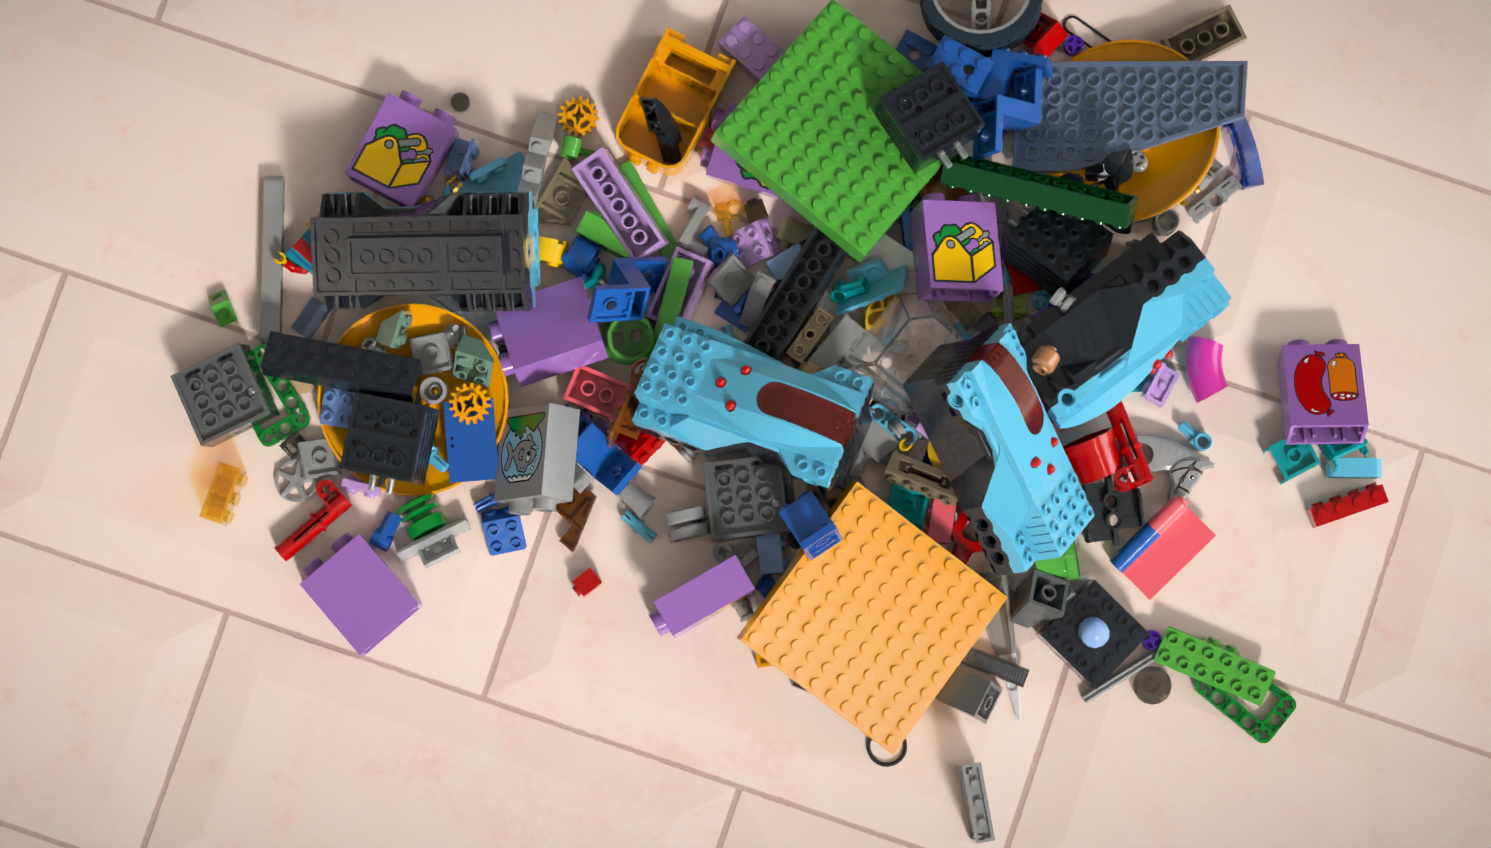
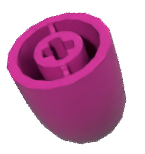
[1185,336,1229,403]

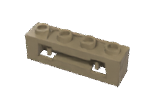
[883,451,958,506]

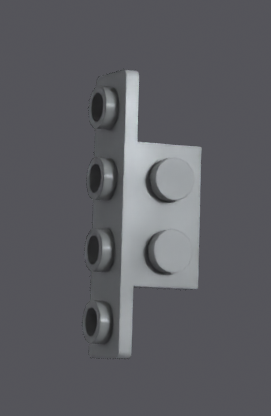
[396,517,471,569]

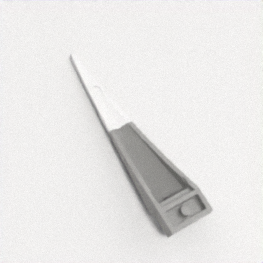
[974,568,1022,721]

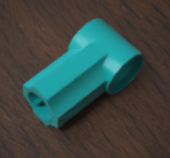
[830,277,870,304]

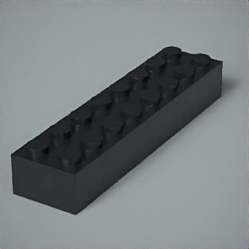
[743,227,849,362]
[261,331,423,403]

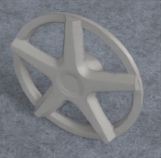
[275,459,318,502]

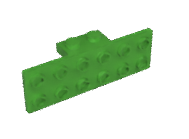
[1154,626,1276,706]

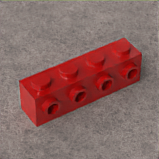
[1306,482,1389,528]

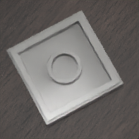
[705,253,755,307]
[409,331,454,376]
[296,438,342,481]

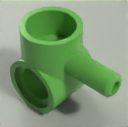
[559,136,595,160]

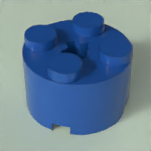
[561,235,604,281]

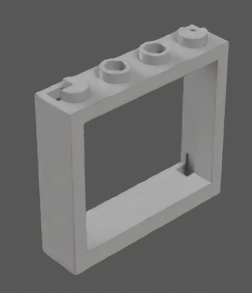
[957,762,995,844]

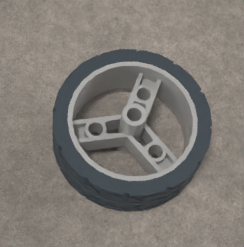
[920,0,1043,58]

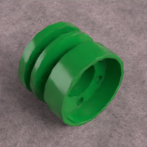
[396,493,447,541]

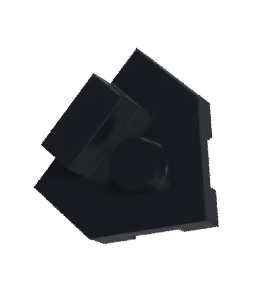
[1085,161,1112,182]

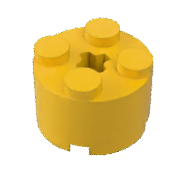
[539,236,569,268]

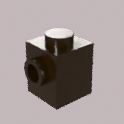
[744,198,769,224]

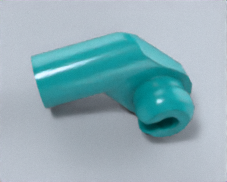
[583,263,606,289]

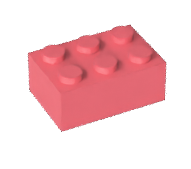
[563,366,631,421]

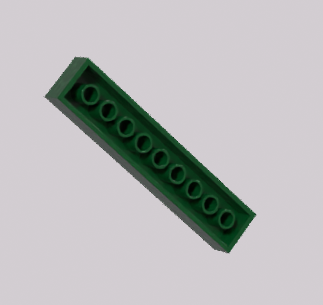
[940,152,1139,229]

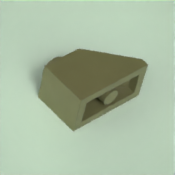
[777,216,814,248]

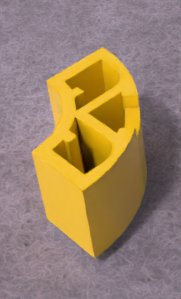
[861,294,899,330]

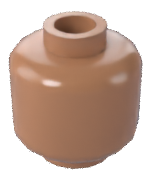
[1031,345,1060,375]

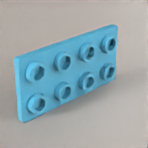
[457,152,525,193]
[836,257,908,315]

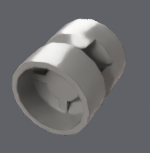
[1152,209,1180,236]

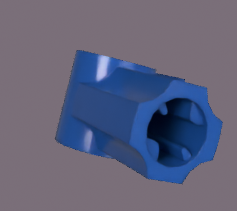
[369,511,402,552]

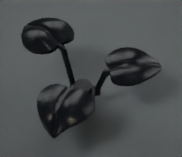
[1060,149,1134,234]

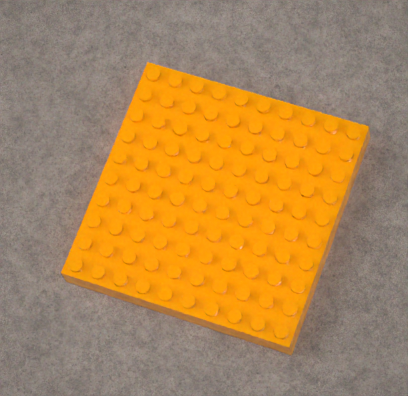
[736,480,1008,755]

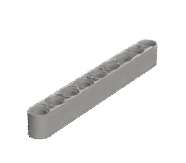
[260,176,285,344]

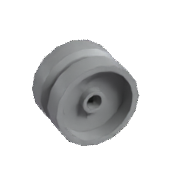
[664,506,711,543]

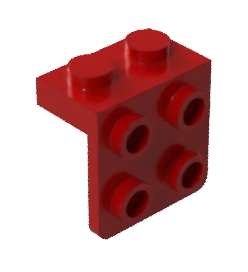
[614,433,666,466]

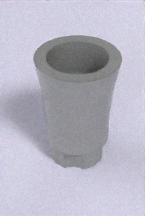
[420,377,449,404]
[618,481,658,519]

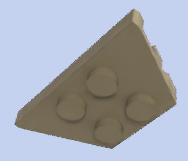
[536,157,588,225]

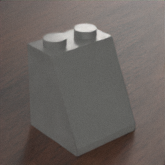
[1010,569,1070,628]
[935,666,1003,724]

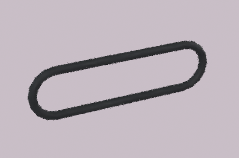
[1063,16,1111,48]

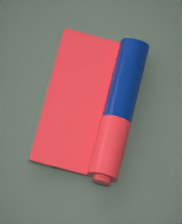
[1109,495,1216,600]

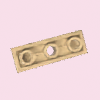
[786,306,835,364]

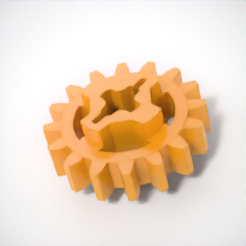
[558,96,599,138]
[449,383,492,425]

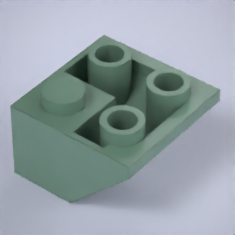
[375,310,413,348]
[452,335,494,388]

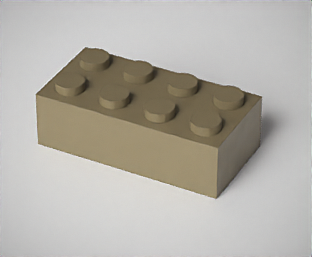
[1159,4,1247,61]

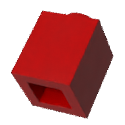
[572,568,603,598]

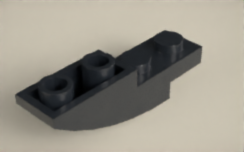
[639,96,682,164]

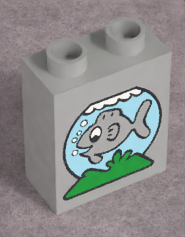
[494,403,580,516]

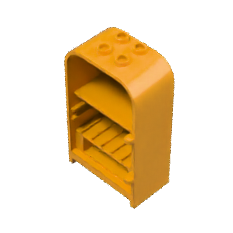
[616,27,736,176]

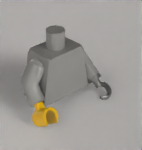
[862,407,913,465]

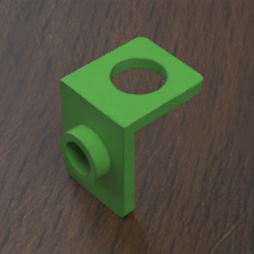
[208,290,238,327]

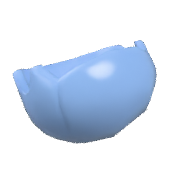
[1078,617,1110,648]

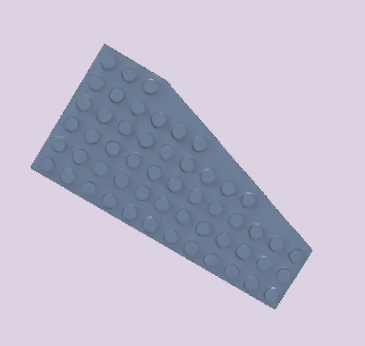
[1012,61,1248,173]

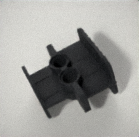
[1081,475,1145,546]

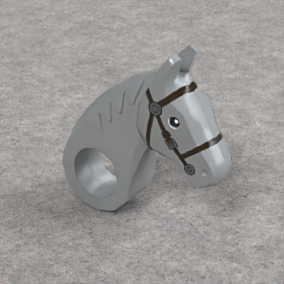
[1121,435,1215,501]

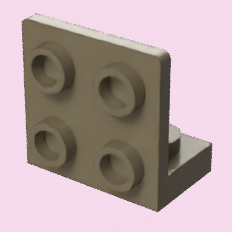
[943,299,998,330]

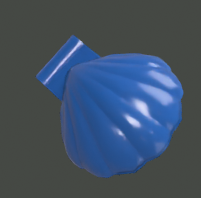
[698,224,739,269]

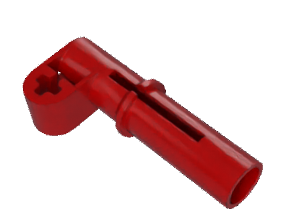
[1106,401,1154,492]
[274,479,353,562]

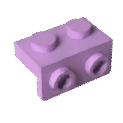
[1141,362,1180,408]
[341,471,382,499]

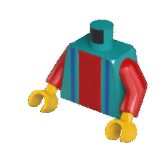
[272,216,313,275]

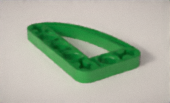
[252,345,311,447]
[1193,679,1296,743]

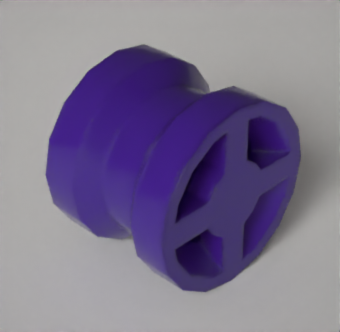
[1063,35,1084,57]
[1141,630,1162,650]

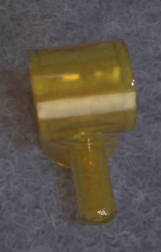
[715,199,745,236]

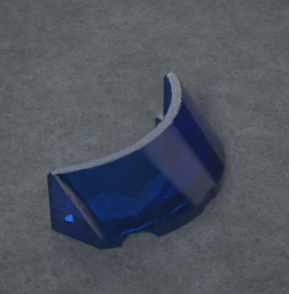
[1223,117,1264,191]

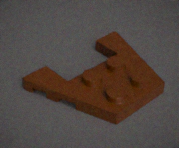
[532,487,597,552]

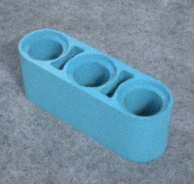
[869,404,917,446]
[1326,458,1382,479]

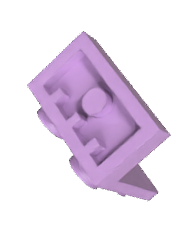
[728,219,782,268]

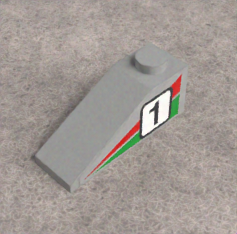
[739,271,781,329]

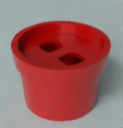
[1063,427,1123,485]

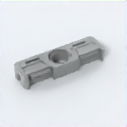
[1187,175,1242,224]

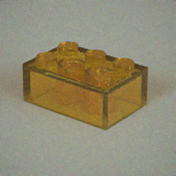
[199,462,248,527]

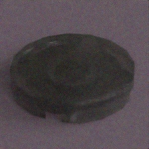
[1133,666,1172,705]

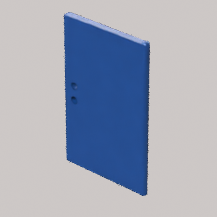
[443,397,498,483]

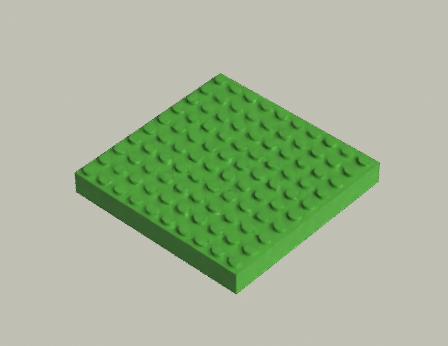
[711,0,956,263]

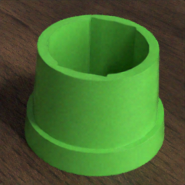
[599,315,654,366]
[1035,540,1080,581]

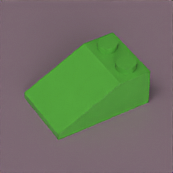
[576,211,629,258]

